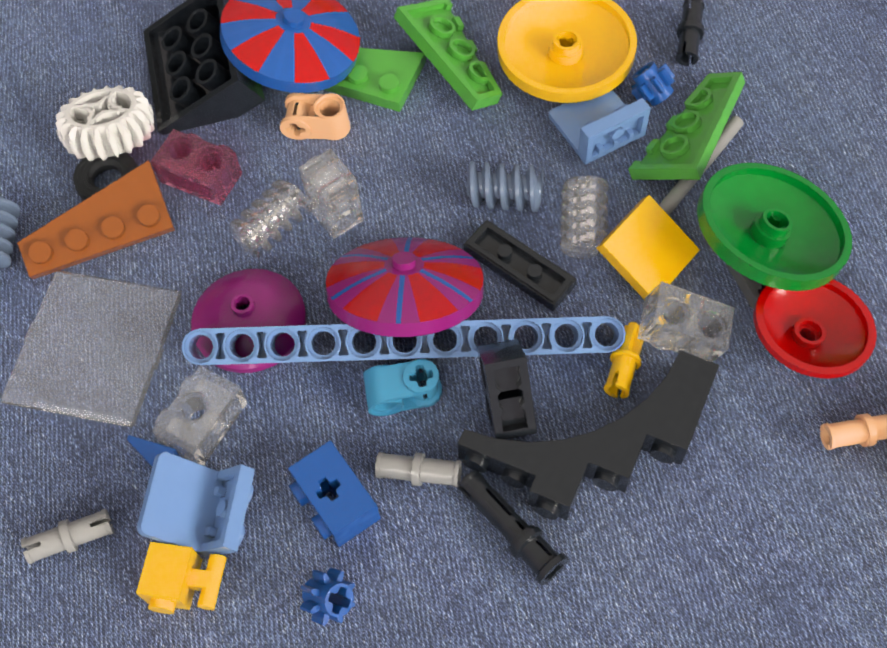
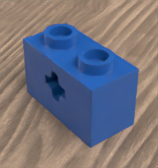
[288,440,381,547]

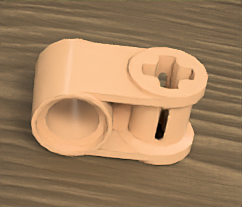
[280,93,351,140]

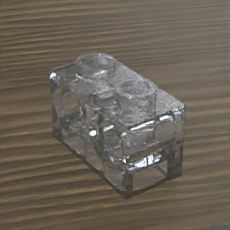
[299,148,364,239]
[637,281,735,362]

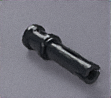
[458,470,569,586]

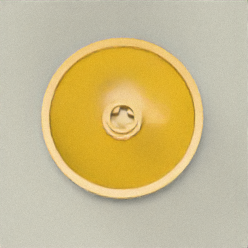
[497,0,637,103]

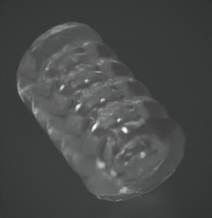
[560,175,608,259]
[229,179,313,259]

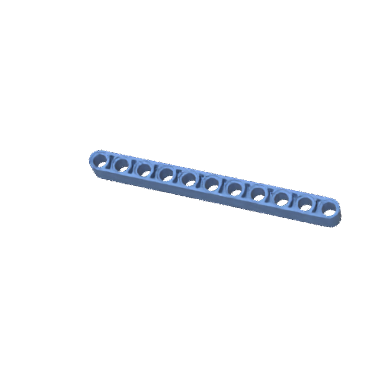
[181,316,626,365]

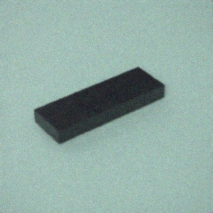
[463,220,577,311]

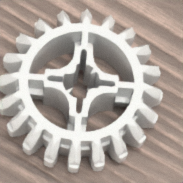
[55,85,155,161]

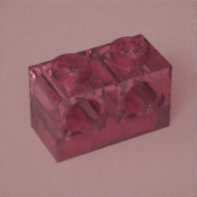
[151,129,242,206]

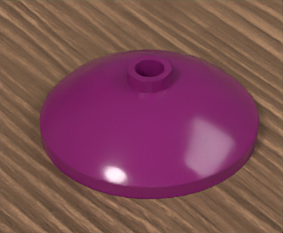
[191,269,307,373]

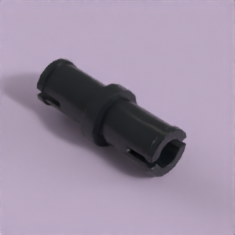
[676,0,705,66]

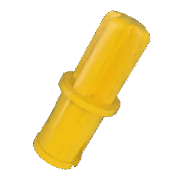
[604,322,646,399]

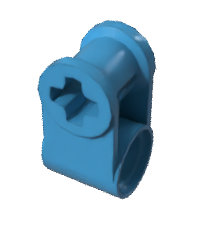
[363,359,442,416]

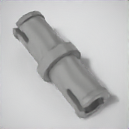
[375,452,462,487]
[21,508,114,565]

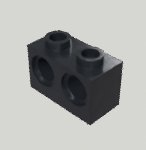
[477,339,537,439]

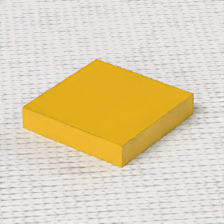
[596,195,700,303]

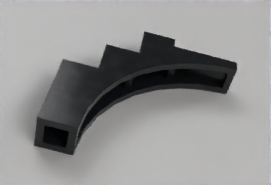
[457,351,719,521]

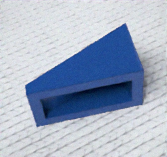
[127,435,181,467]

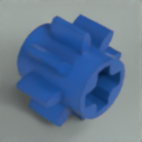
[631,61,675,106]
[300,567,355,626]

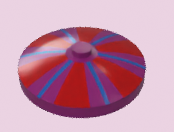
[326,237,484,337]

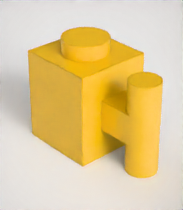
[136,542,227,614]

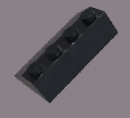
[143,0,265,135]

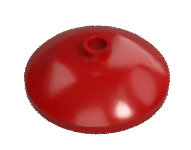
[753,279,877,379]

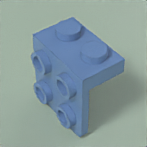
[137,452,255,557]

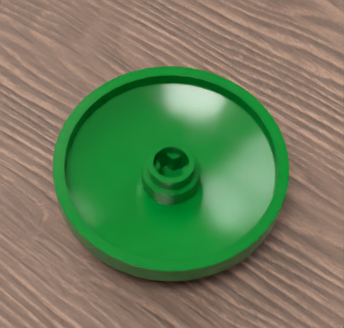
[697,163,852,291]

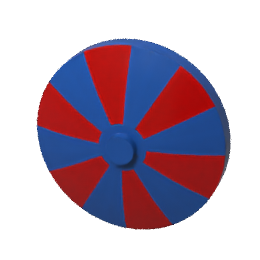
[219,0,360,93]

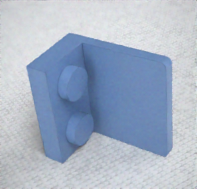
[549,90,651,165]

